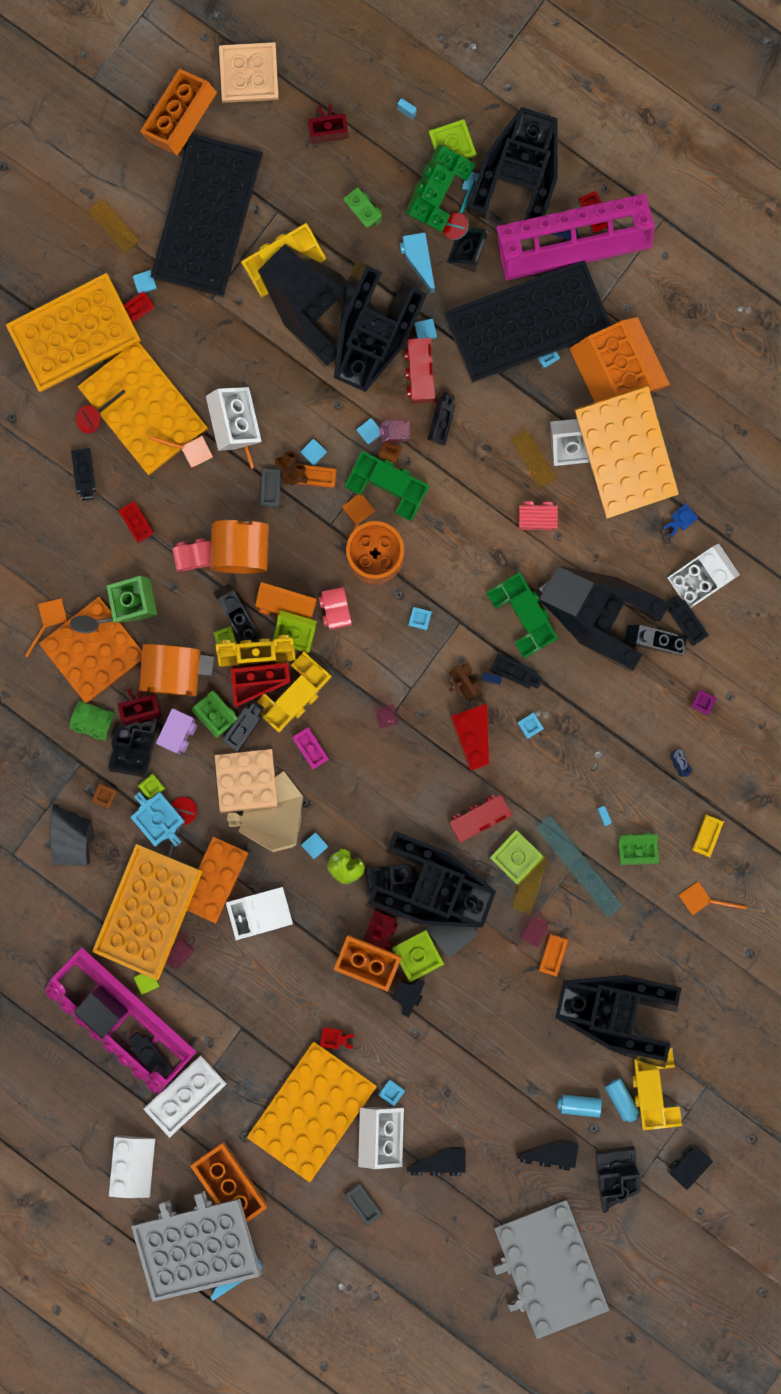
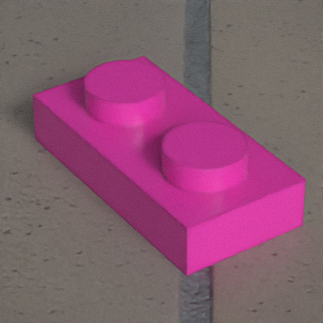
[292,728,329,770]

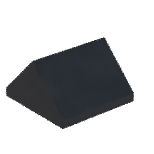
[447,228,489,273]
[74,985,128,1039]

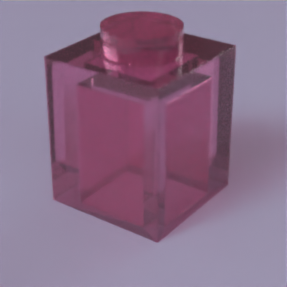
[380,420,410,443]
[375,705,398,729]
[520,916,548,948]
[166,938,195,969]

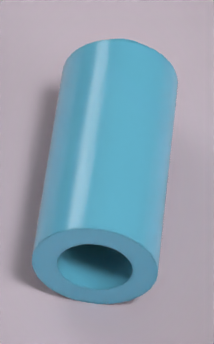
[604,1077,640,1123]
[557,1094,602,1118]

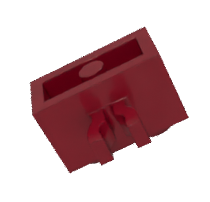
[308,104,348,144]
[117,686,162,726]
[363,911,398,951]

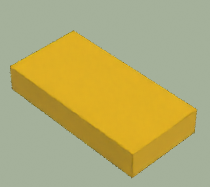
[692,815,724,858]

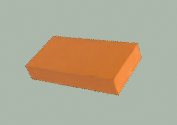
[297,465,337,488]
[538,934,568,977]

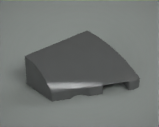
[426,926,479,958]

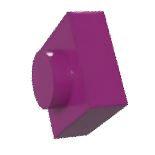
[690,690,717,716]

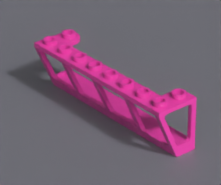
[496,193,655,281]
[45,947,196,1094]

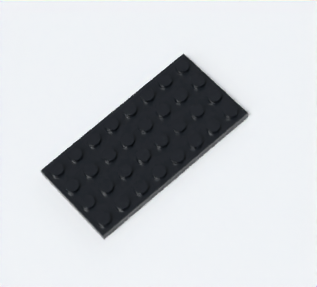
[150,133,263,298]
[444,260,611,383]

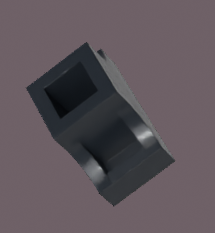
[392,979,425,1018]

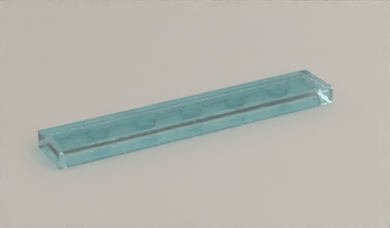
[535,816,623,918]

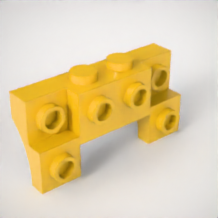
[241,223,326,298]
[216,635,296,667]
[257,652,332,733]
[632,1048,682,1130]

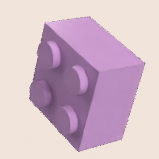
[156,708,197,755]

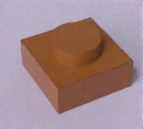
[378,441,402,463]
[92,784,117,809]

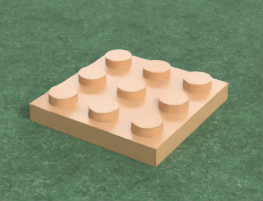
[219,42,279,103]
[215,749,278,813]

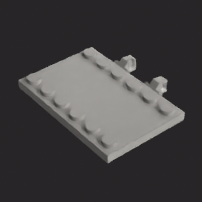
[131,1191,262,1302]
[493,1199,610,1339]

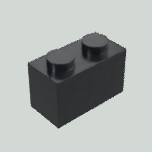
[668,1144,713,1190]

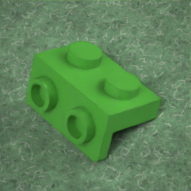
[344,187,382,228]
[191,690,238,738]
[70,701,115,741]
[618,833,659,865]

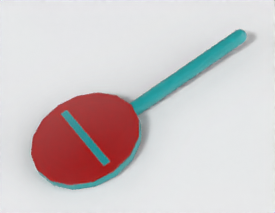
[443,180,475,240]

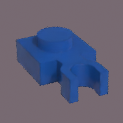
[663,504,698,537]

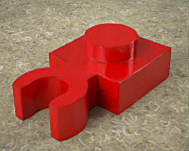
[320,1027,355,1050]

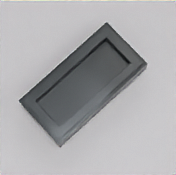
[260,468,281,508]
[344,1183,383,1227]

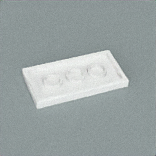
[144,1055,227,1138]

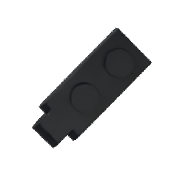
[427,392,455,446]
[71,448,96,501]
[667,596,709,647]
[490,653,543,689]
[223,701,265,752]
[128,1031,173,1078]

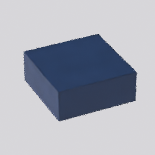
[481,673,502,686]

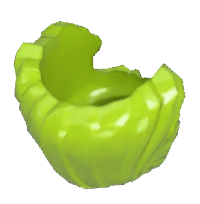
[327,849,365,884]

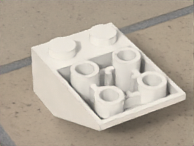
[668,544,740,608]
[226,887,293,940]

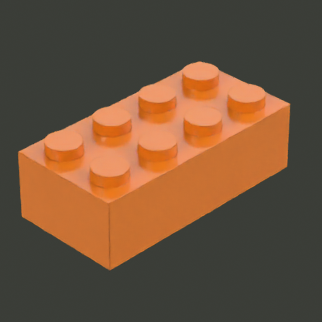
[140,69,217,156]
[187,837,249,923]
[190,1141,268,1222]

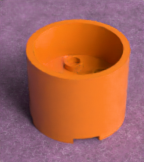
[210,520,269,574]
[346,521,404,584]
[139,644,201,696]

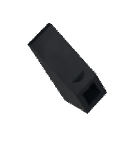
[213,583,260,641]
[624,625,687,656]
[516,1140,579,1171]
[407,1147,466,1176]

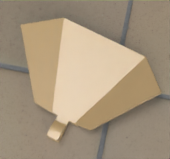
[227,771,303,852]

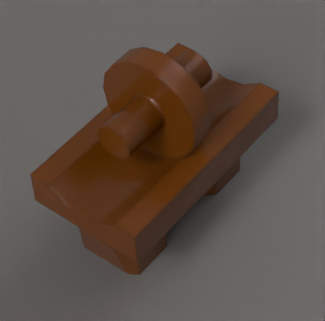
[275,451,308,485]
[449,664,483,701]

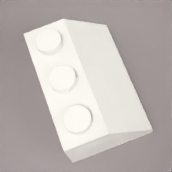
[206,387,262,451]
[550,419,589,466]
[358,1107,404,1169]
[109,1135,156,1198]

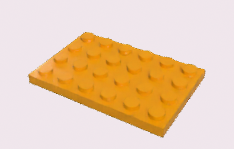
[6,273,141,393]
[77,343,208,476]
[574,385,679,518]
[92,844,203,980]
[246,1041,377,1183]

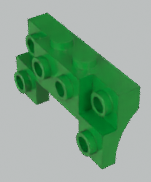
[404,145,475,232]
[344,451,430,522]
[486,572,558,659]

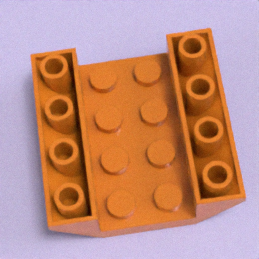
[569,317,670,403]

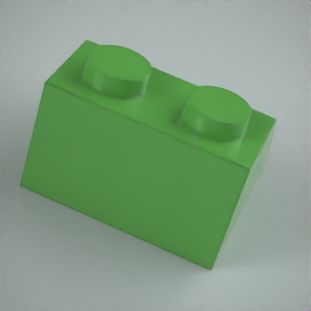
[107,576,158,623]

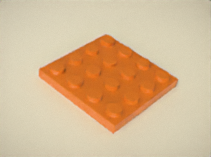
[39,597,142,703]

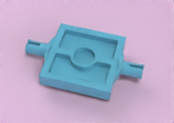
[131,792,185,847]

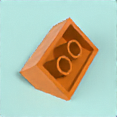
[255,582,317,620]
[334,935,402,992]

